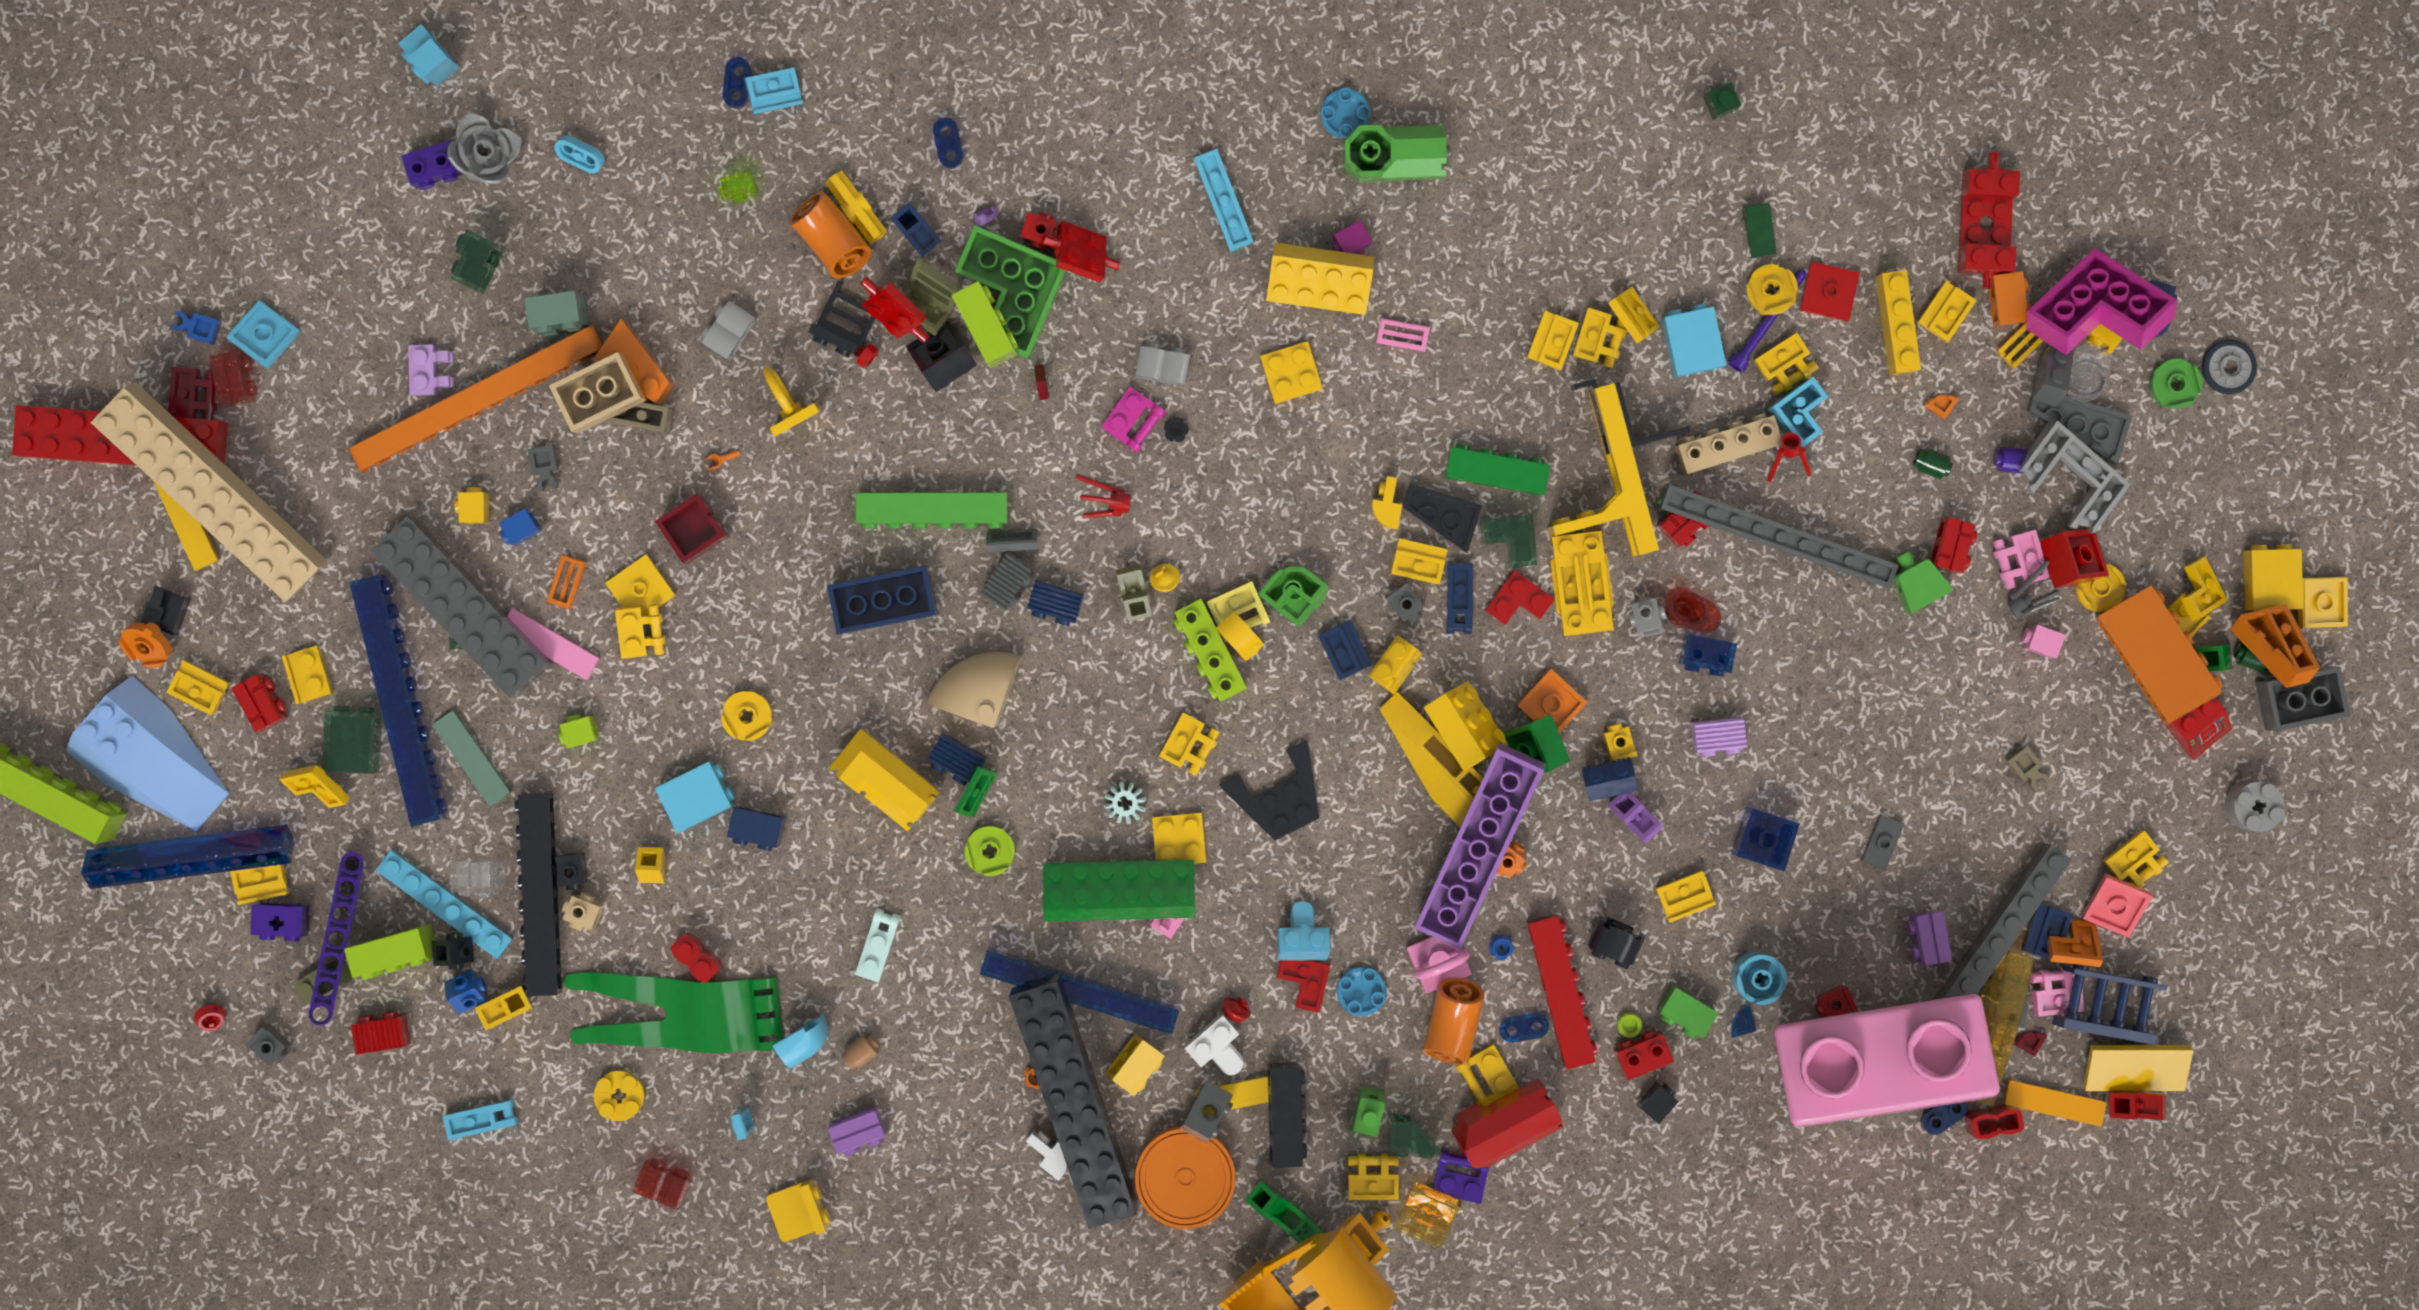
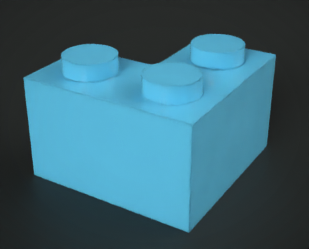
[398,24,459,86]
[1767,377,1828,447]

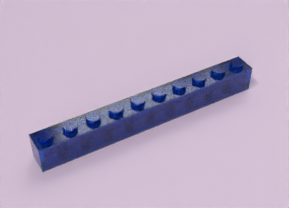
[349,575,448,827]

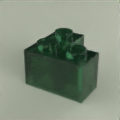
[451,229,506,294]
[1480,515,1537,568]

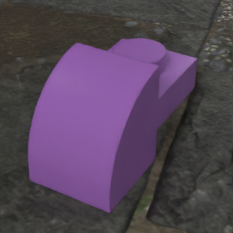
[1608,792,1664,844]

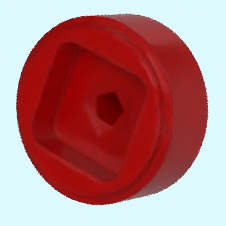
[856,343,879,368]

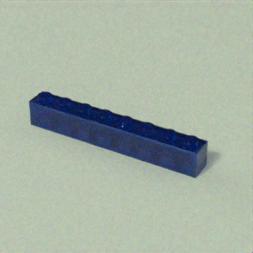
[81,825,295,889]
[980,947,1179,1035]

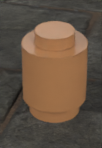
[841,1034,880,1071]

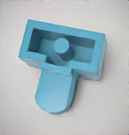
[1277,901,1330,960]

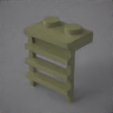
[903,258,963,336]

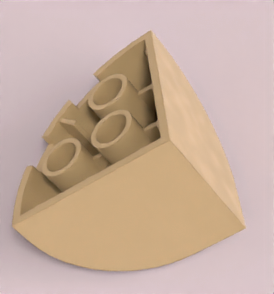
[926,652,1022,728]

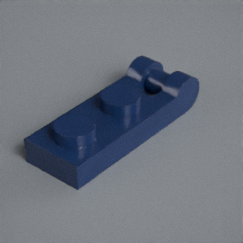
[1446,564,1473,634]

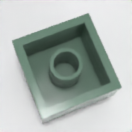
[524,290,590,337]

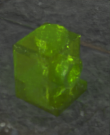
[718,171,759,204]

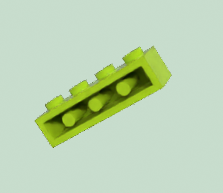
[1172,599,1247,702]

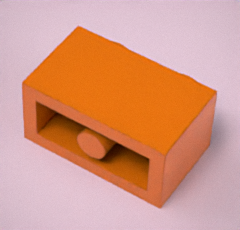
[1988,271,2031,328]

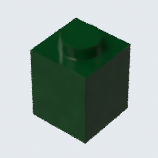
[1703,82,1741,120]

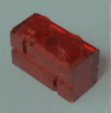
[209,351,258,408]

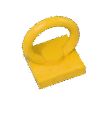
[763,365,822,437]

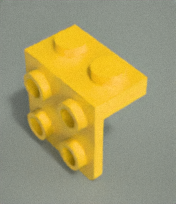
[766,1178,831,1242]

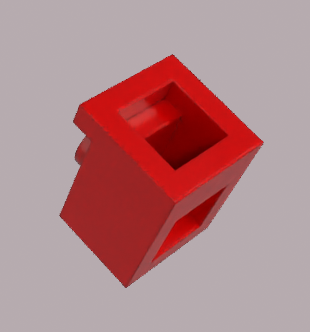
[1815,984,1858,1018]

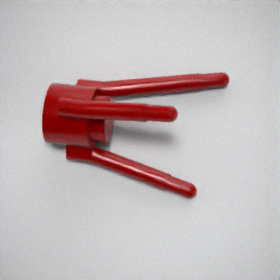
[1767,431,1812,482]
[1076,475,1131,518]

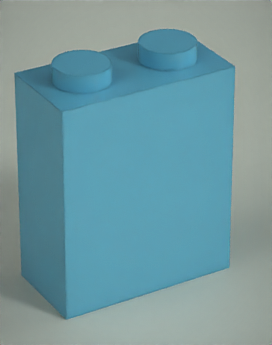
[1661,304,1726,378]
[655,761,736,833]

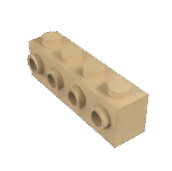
[1675,413,1782,475]

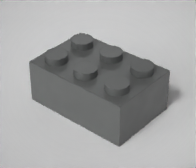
[2255,666,2351,731]

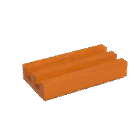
[546,554,587,610]

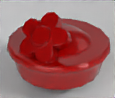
[1222,997,1251,1023]
[193,1005,227,1031]

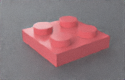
[2082,873,2153,938]

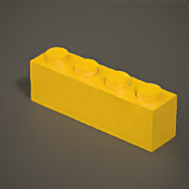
[1875,270,1921,376]

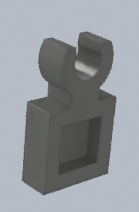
[527,445,559,491]

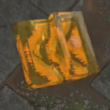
[1394,1182,1462,1248]

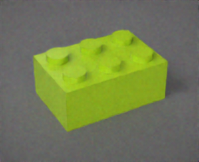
[951,281,1019,369]
[344,924,435,981]

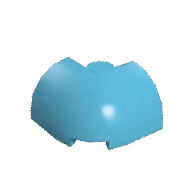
[773,1014,829,1068]

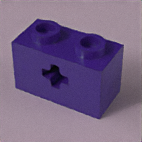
[250,903,310,941]

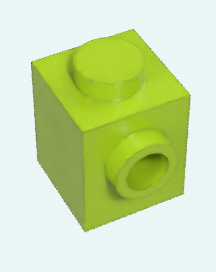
[558,714,600,749]

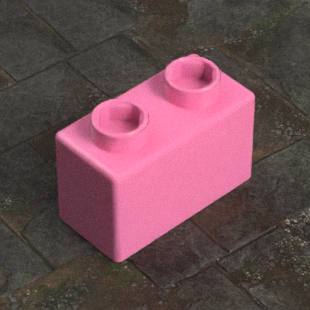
[1774,994,2000,1127]

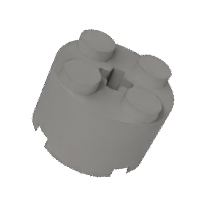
[2224,780,2285,832]

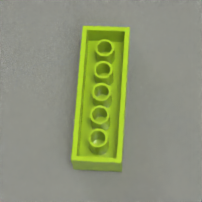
[0,743,127,844]

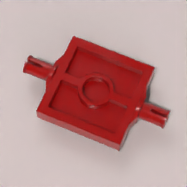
[1040,220,1120,283]
[860,277,930,343]

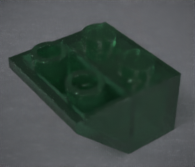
[1386,1114,1440,1158]

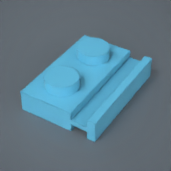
[744,67,803,115]

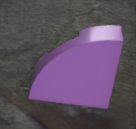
[973,205,999,227]

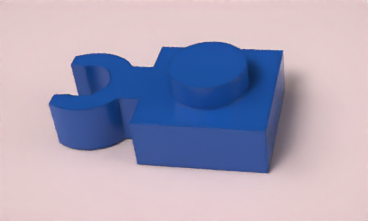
[171,311,221,345]

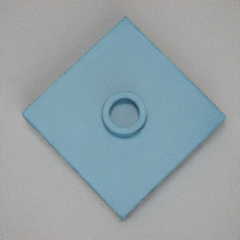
[226,300,300,370]

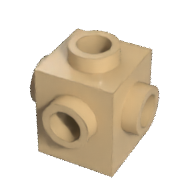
[562,892,605,930]

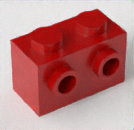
[1613,1029,1674,1080]

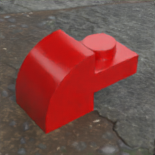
[2109,1091,2166,1120]

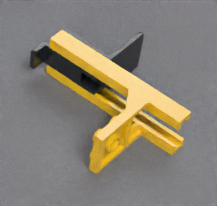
[1547,379,1690,557]

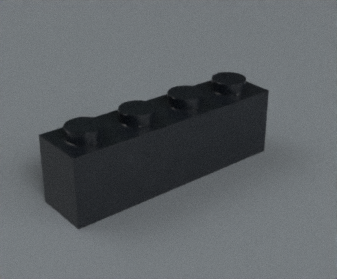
[1267,1062,1307,1168]

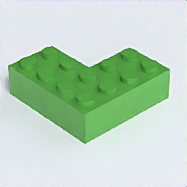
[955,225,1068,361]

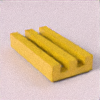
[1996,323,2043,369]

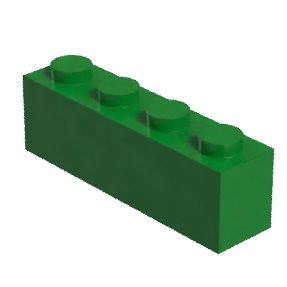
[1444,444,1550,496]

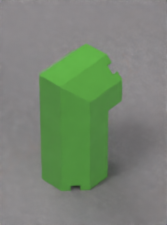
[1342,125,1447,182]

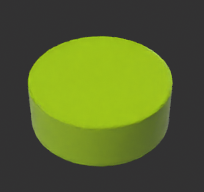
[1616,1012,1642,1038]

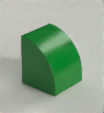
[2197,644,2233,672]

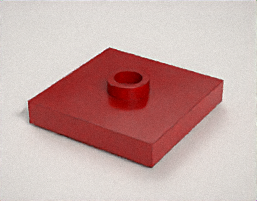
[1799,262,1860,322]

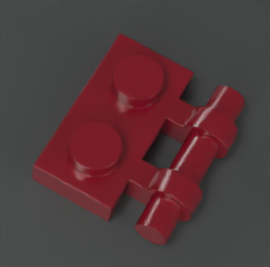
[168,367,219,420]

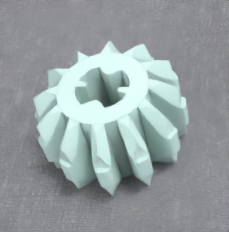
[1104,782,1146,824]

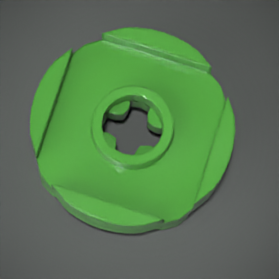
[2149,358,2203,409]

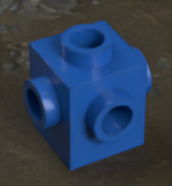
[444,970,487,1014]

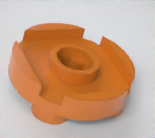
[119,622,173,668]

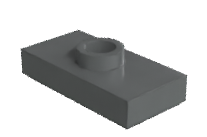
[986,529,1037,553]
[1861,815,1905,871]

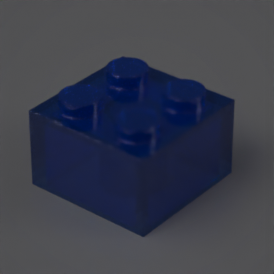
[1731,806,1800,872]

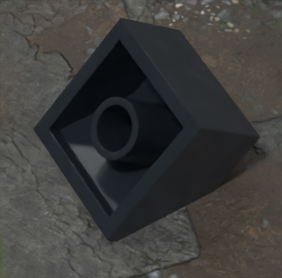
[906,320,977,393]

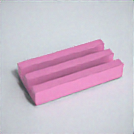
[1376,318,1430,352]

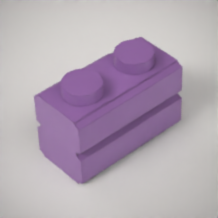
[1906,909,1952,966]
[827,1105,887,1156]

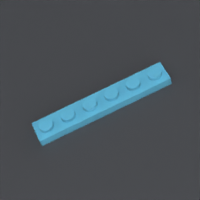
[376,850,514,959]

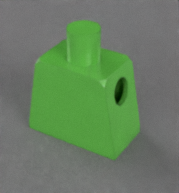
[1894,551,1953,614]
[1349,1085,1386,1137]

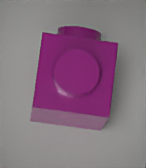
[1331,220,1372,255]

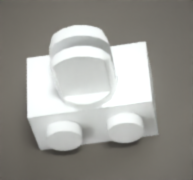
[1185,1012,1243,1075]

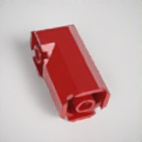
[1451,1079,1563,1168]

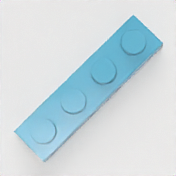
[1194,149,1254,253]

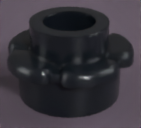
[1164,418,1189,443]

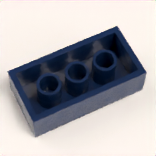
[827,565,938,635]

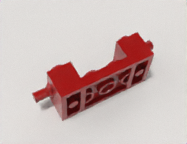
[1958,152,2020,289]

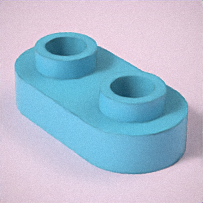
[554,135,605,173]

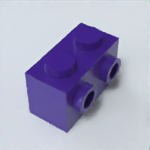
[401,141,463,190]

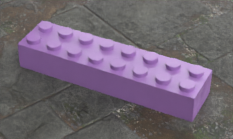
[1415,743,1546,950]

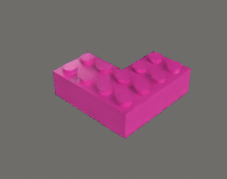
[2026,248,2177,355]

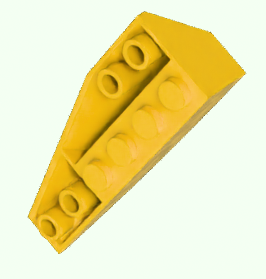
[1379,692,1483,827]

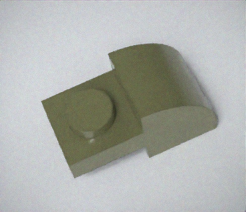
[1116,564,1152,621]
[293,959,354,1006]

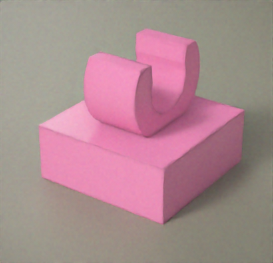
[1150,918,1185,939]

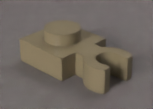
[2005,745,2050,792]

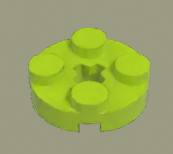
[965,826,1015,876]

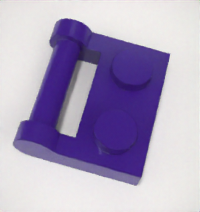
[1432,1149,1490,1204]

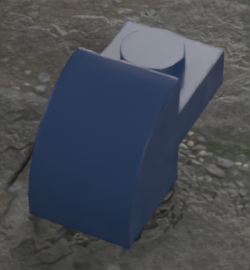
[890,202,941,257]

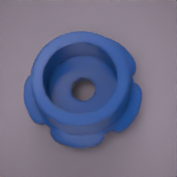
[1489,936,1514,960]

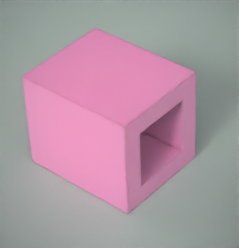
[2021,625,2066,659]

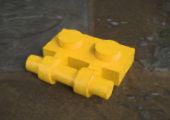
[1572,307,1627,369]
[1753,333,1819,396]
[615,604,666,659]
[1159,712,1220,776]
[2103,830,2169,888]
[1348,1153,1399,1200]

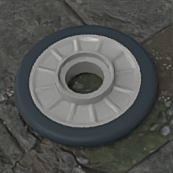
[2202,340,2257,395]

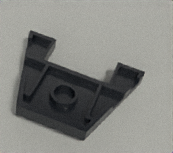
[1220,740,1320,841]

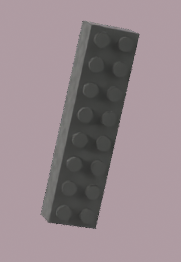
[371,516,553,698]

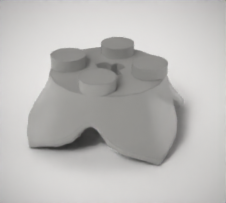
[447,111,521,184]

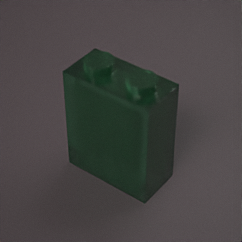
[322,706,382,774]

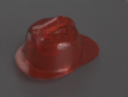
[1665,587,1722,633]

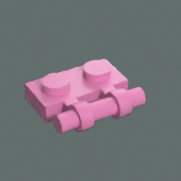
[1993,530,2050,589]
[2029,968,2084,1017]

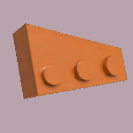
[593,319,674,405]
[2230,604,2320,688]

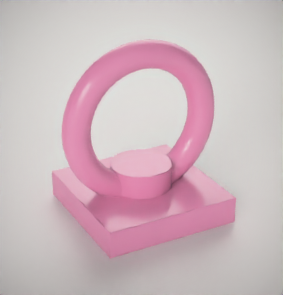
[1406,936,1472,994]

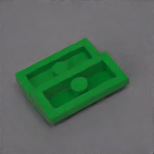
[954,765,998,817]

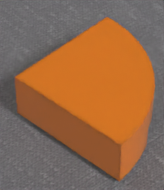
[1923,395,1959,420]

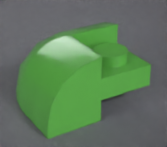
[1258,566,1329,628]

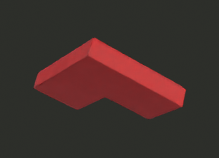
[1276,960,1331,1013]

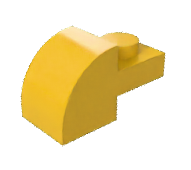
[1371,476,1402,530]
[1216,611,1264,661]
[475,986,532,1030]

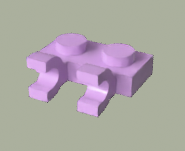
[408,344,455,396]

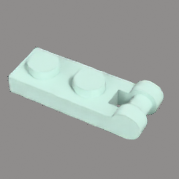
[855,908,901,982]

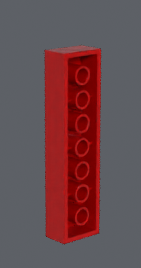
[12,405,228,466]

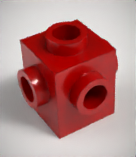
[1021,212,1058,251]

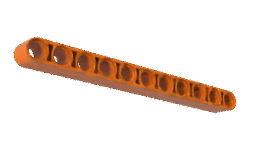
[349,326,603,473]

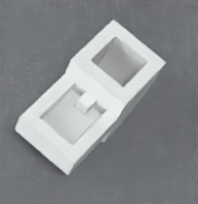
[1026,1130,1067,1181]

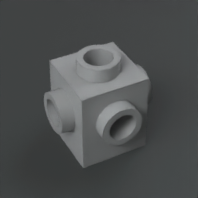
[1629,597,1667,638]

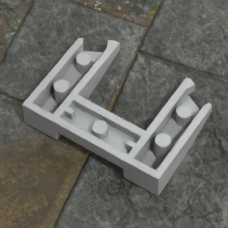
[2019,421,2131,533]

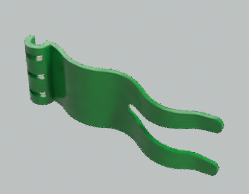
[564,972,784,1053]

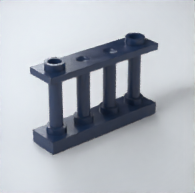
[2052,964,2167,1045]

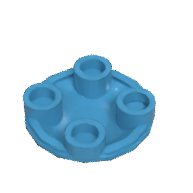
[1320,87,1371,139]
[1337,966,1387,1017]

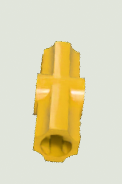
[825,170,887,245]

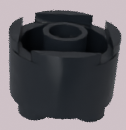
[1587,916,1646,969]

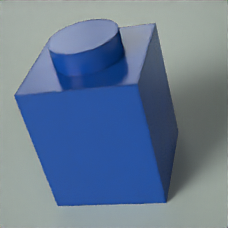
[499,508,542,546]

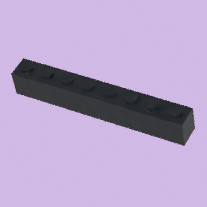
[514,793,562,997]

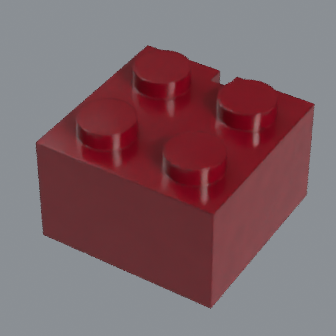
[655,493,730,564]

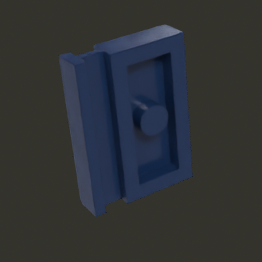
[1317,620,1372,681]
[2021,904,2074,959]

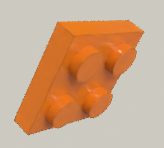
[1516,669,1588,733]

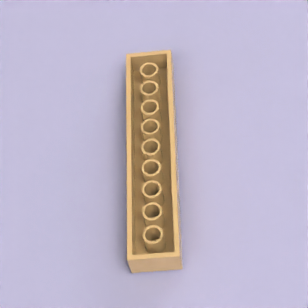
[91,382,328,602]

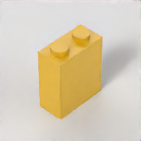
[2243,544,2303,611]

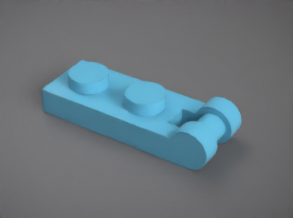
[442,1099,519,1141]

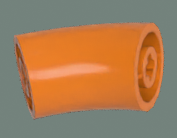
[789,191,872,279]
[1422,977,1484,1066]

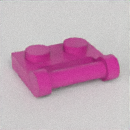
[1101,387,1167,453]

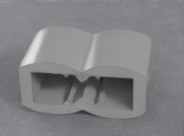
[701,301,757,361]
[1135,343,1190,387]

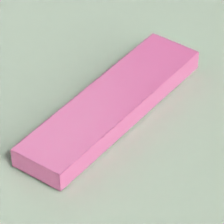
[508,608,600,680]

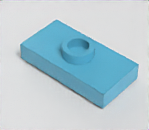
[731,1106,755,1140]

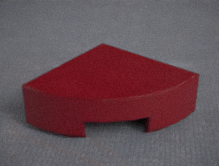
[1034,364,1049,400]
[2012,1031,2048,1057]

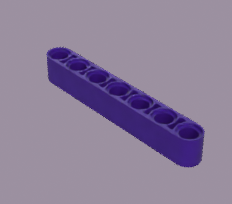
[309,852,364,1026]

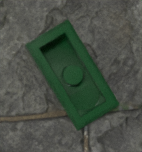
[1742,203,1776,259]

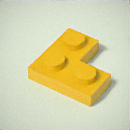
[2181,556,2228,621]
[279,765,350,808]

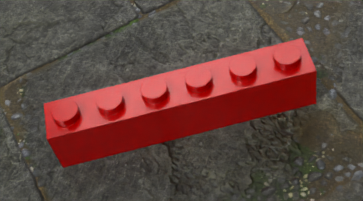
[1526,914,1598,1070]

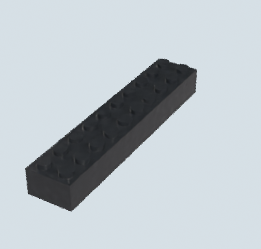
[1009,973,1138,1229]

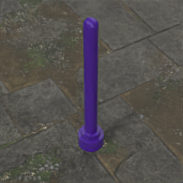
[1727,270,1806,373]

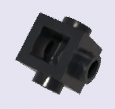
[432,932,474,970]

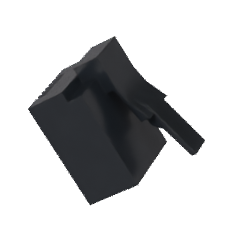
[140,585,191,636]

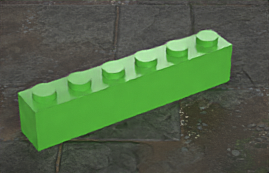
[856,493,1009,529]

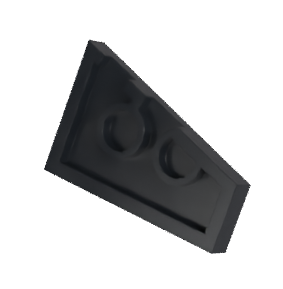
[1403,484,1482,553]

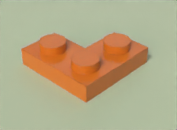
[2047,920,2103,967]

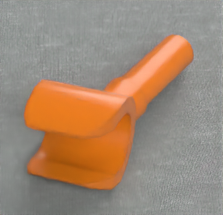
[703,450,740,471]

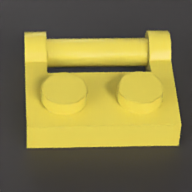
[1207,581,1270,643]

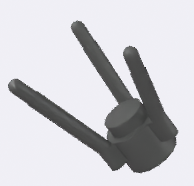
[2007,561,2060,620]

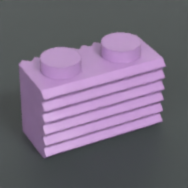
[1690,717,1747,757]

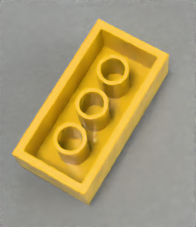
[1266,242,1374,315]

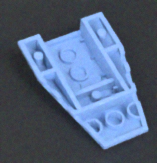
[66,676,230,831]

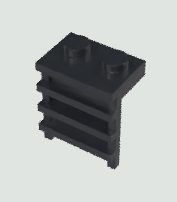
[808,281,876,358]

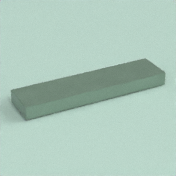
[432,710,512,807]

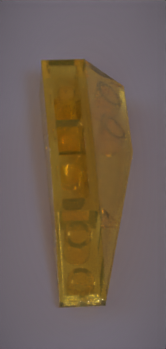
[1975,951,2034,1106]

